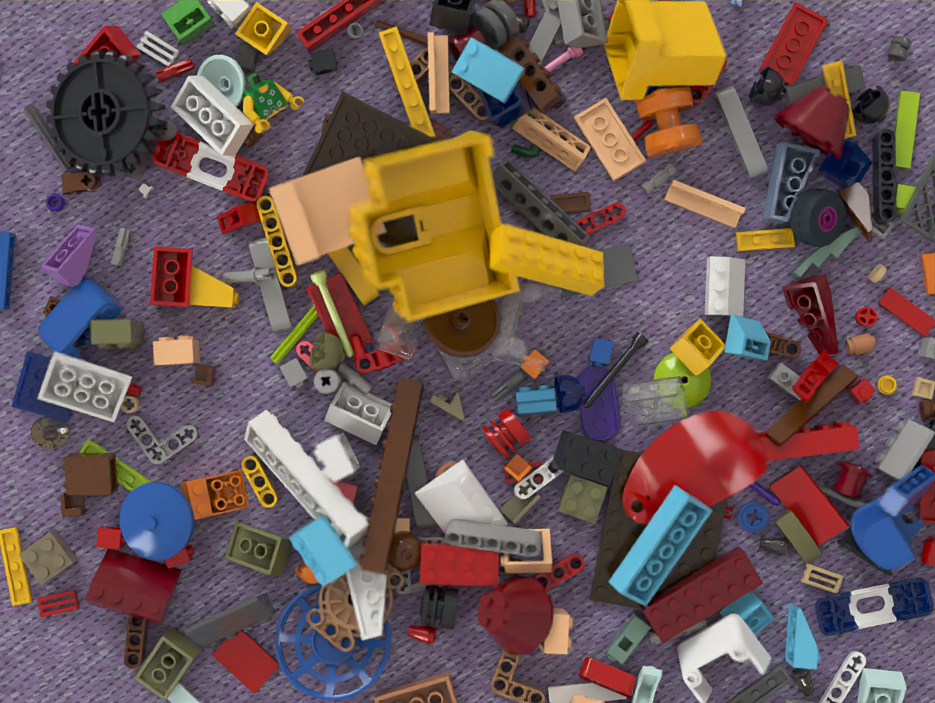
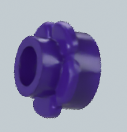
[46,193,65,212]

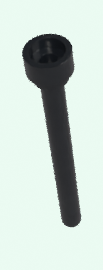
[583,332,649,408]

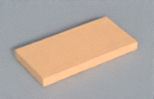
[574,98,646,182]

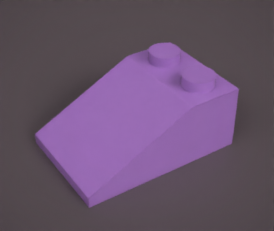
[41,225,97,287]

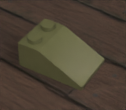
[224,522,292,577]
[134,627,202,701]

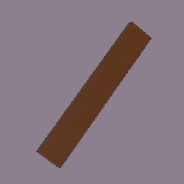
[765,364,858,447]

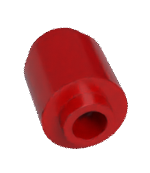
[920,536,935,566]

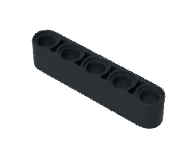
[872,129,897,225]

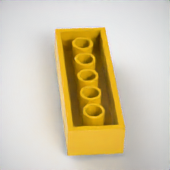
[490,223,604,296]

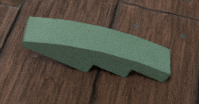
[791,227,859,278]

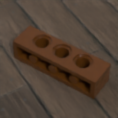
[498,34,563,113]

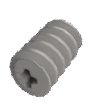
[314,369,341,393]

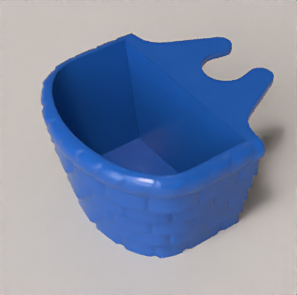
[851,497,924,570]

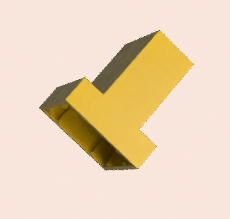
[604,0,726,100]

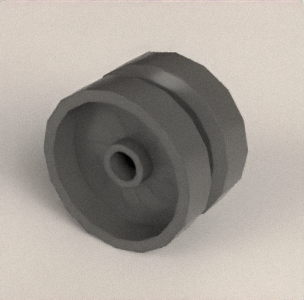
[471,0,519,49]

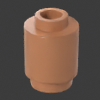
[845,333,876,356]

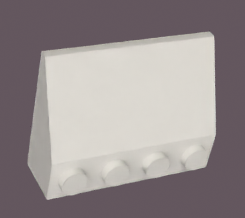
[38,352,132,422]
[415,460,508,534]

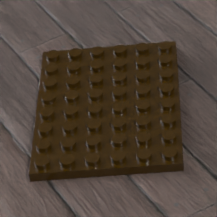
[302,91,441,247]
[589,449,727,609]

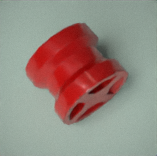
[855,307,877,326]

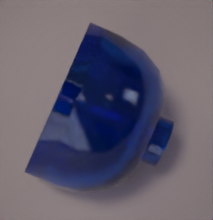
[554,375,586,413]

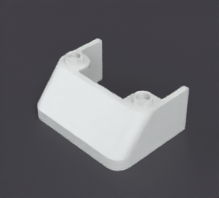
[677,614,771,703]

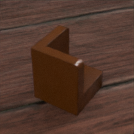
[191,364,216,386]
[60,492,86,517]

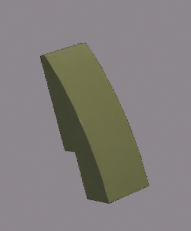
[773,510,822,564]

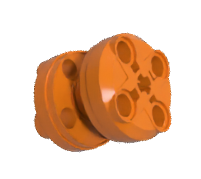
[635,86,703,157]

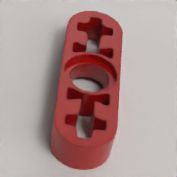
[575,203,626,235]

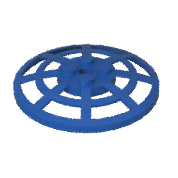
[275,583,391,700]

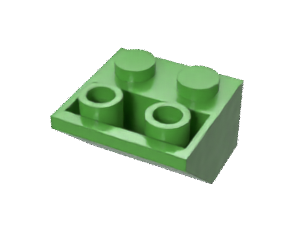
[162,0,215,45]

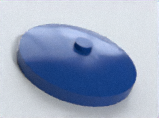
[120,482,195,560]

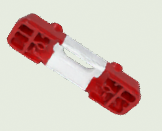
[153,130,269,202]

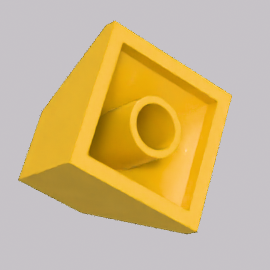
[235,2,292,56]

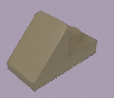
[429,392,465,421]

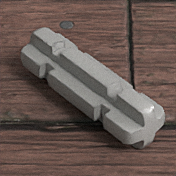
[642,163,676,193]

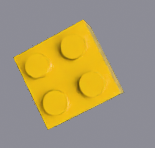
[669,319,725,376]

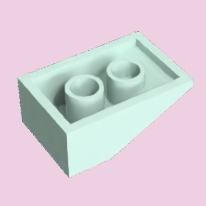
[857,668,907,703]

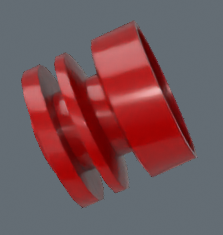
[482,407,532,459]

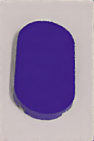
[577,365,620,441]

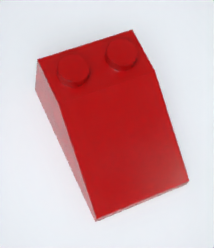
[73,26,141,67]

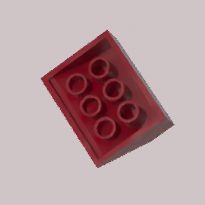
[85,548,182,625]

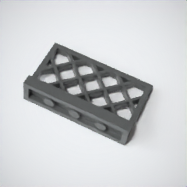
[899,152,935,242]

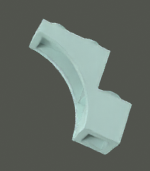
[631,666,662,703]

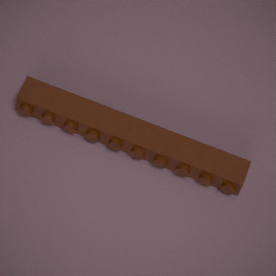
[358,378,424,575]

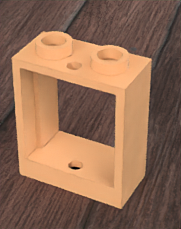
[500,529,552,574]

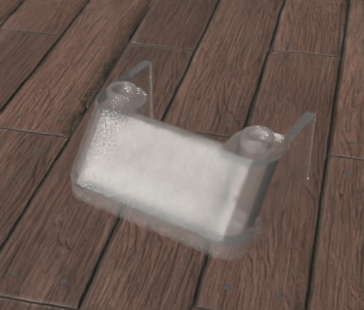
[490,283,563,371]

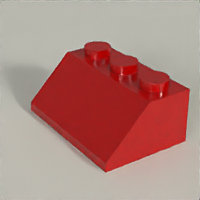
[150,246,193,307]

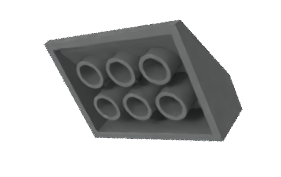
[184,593,276,648]

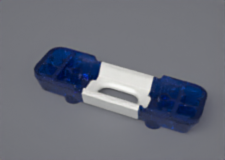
[815,577,934,636]

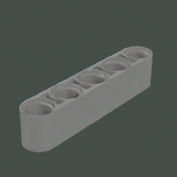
[714,86,768,179]
[249,237,293,332]
[445,519,542,557]

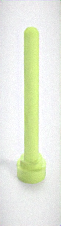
[310,270,354,358]

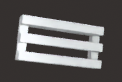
[136,31,180,67]

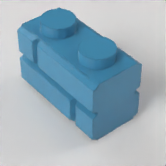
[515,385,557,415]

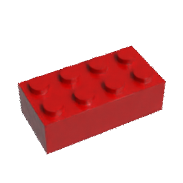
[420,542,499,586]

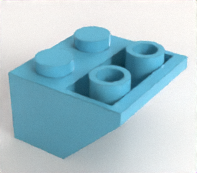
[724,314,771,360]

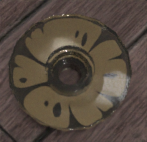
[30,416,70,449]

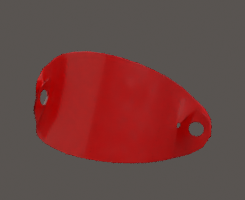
[622,411,768,524]

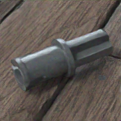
[490,370,526,401]

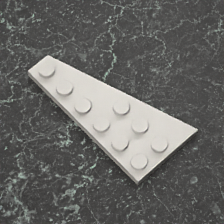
[346,516,387,640]

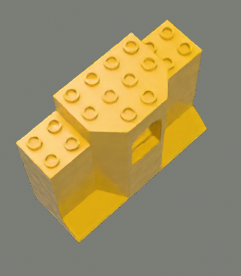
[348,131,520,322]

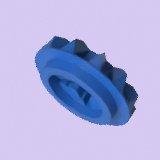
[738,502,769,533]

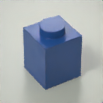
[588,338,614,367]

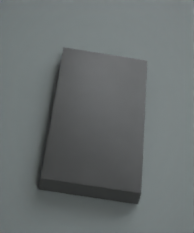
[561,243,638,297]

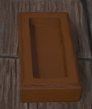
[550,192,591,214]

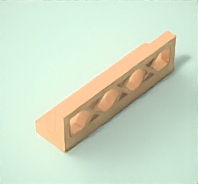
[428,32,450,114]
[512,104,591,171]
[664,180,746,228]

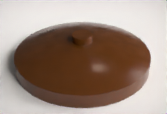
[423,299,500,358]

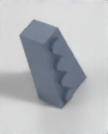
[762,142,821,224]

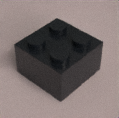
[430,0,476,34]

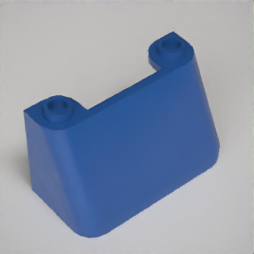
[38,277,123,360]

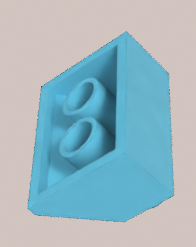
[289,515,357,586]

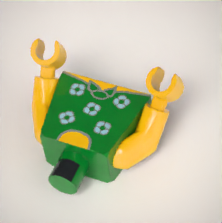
[243,73,304,133]

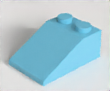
[452,38,525,103]
[785,603,821,669]

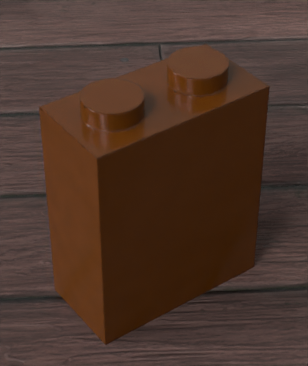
[62,453,118,495]

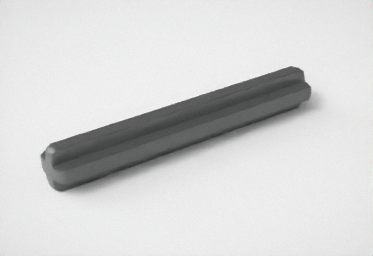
[24,104,74,171]

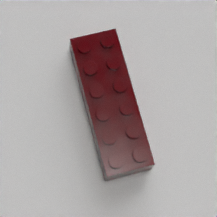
[639,546,763,644]

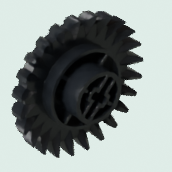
[46,50,166,177]

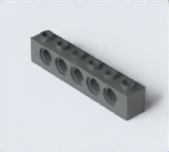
[491,158,590,246]

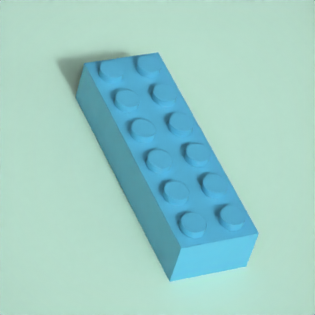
[609,486,713,606]

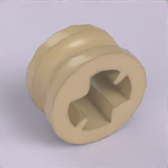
[121,396,139,413]

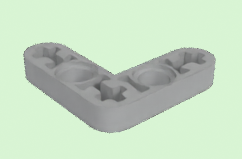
[127,416,199,464]

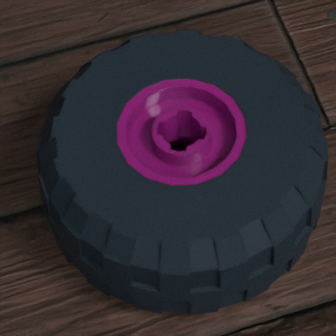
[790,188,846,247]

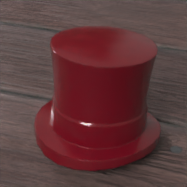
[448,26,487,61]
[832,461,873,498]

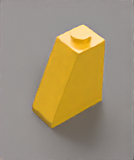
[189,266,239,308]

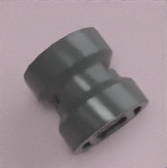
[887,36,912,61]

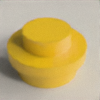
[877,375,897,395]

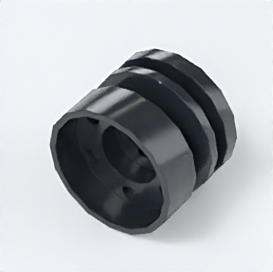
[419,585,459,630]

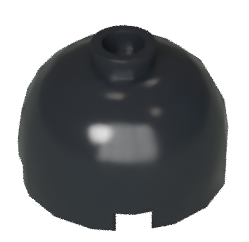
[749,66,785,106]
[851,86,890,124]

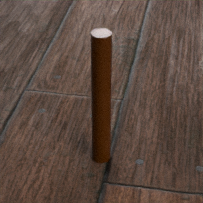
[375,20,428,46]

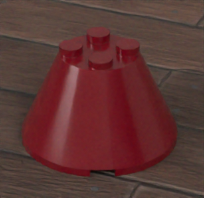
[773,85,850,160]
[478,576,554,655]

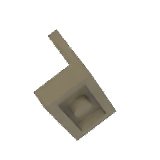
[500,484,541,524]

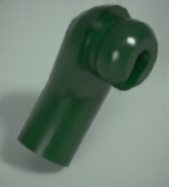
[511,144,541,158]

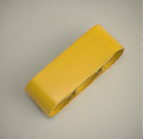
[242,455,279,508]

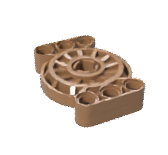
[307,563,405,652]

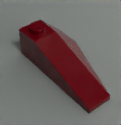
[782,274,839,355]

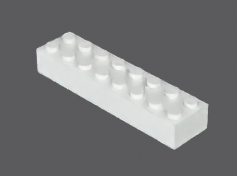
[244,410,368,549]

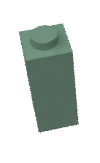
[606,613,651,664]

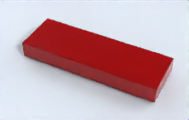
[878,288,935,337]

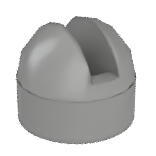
[347,23,363,39]

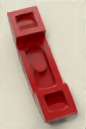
[791,350,838,403]

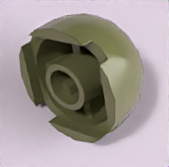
[310,331,345,370]

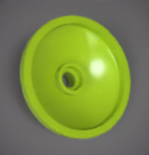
[654,353,711,409]

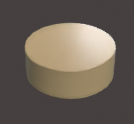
[868,264,887,283]

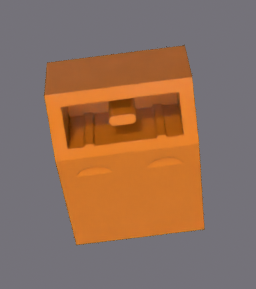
[180,470,249,520]

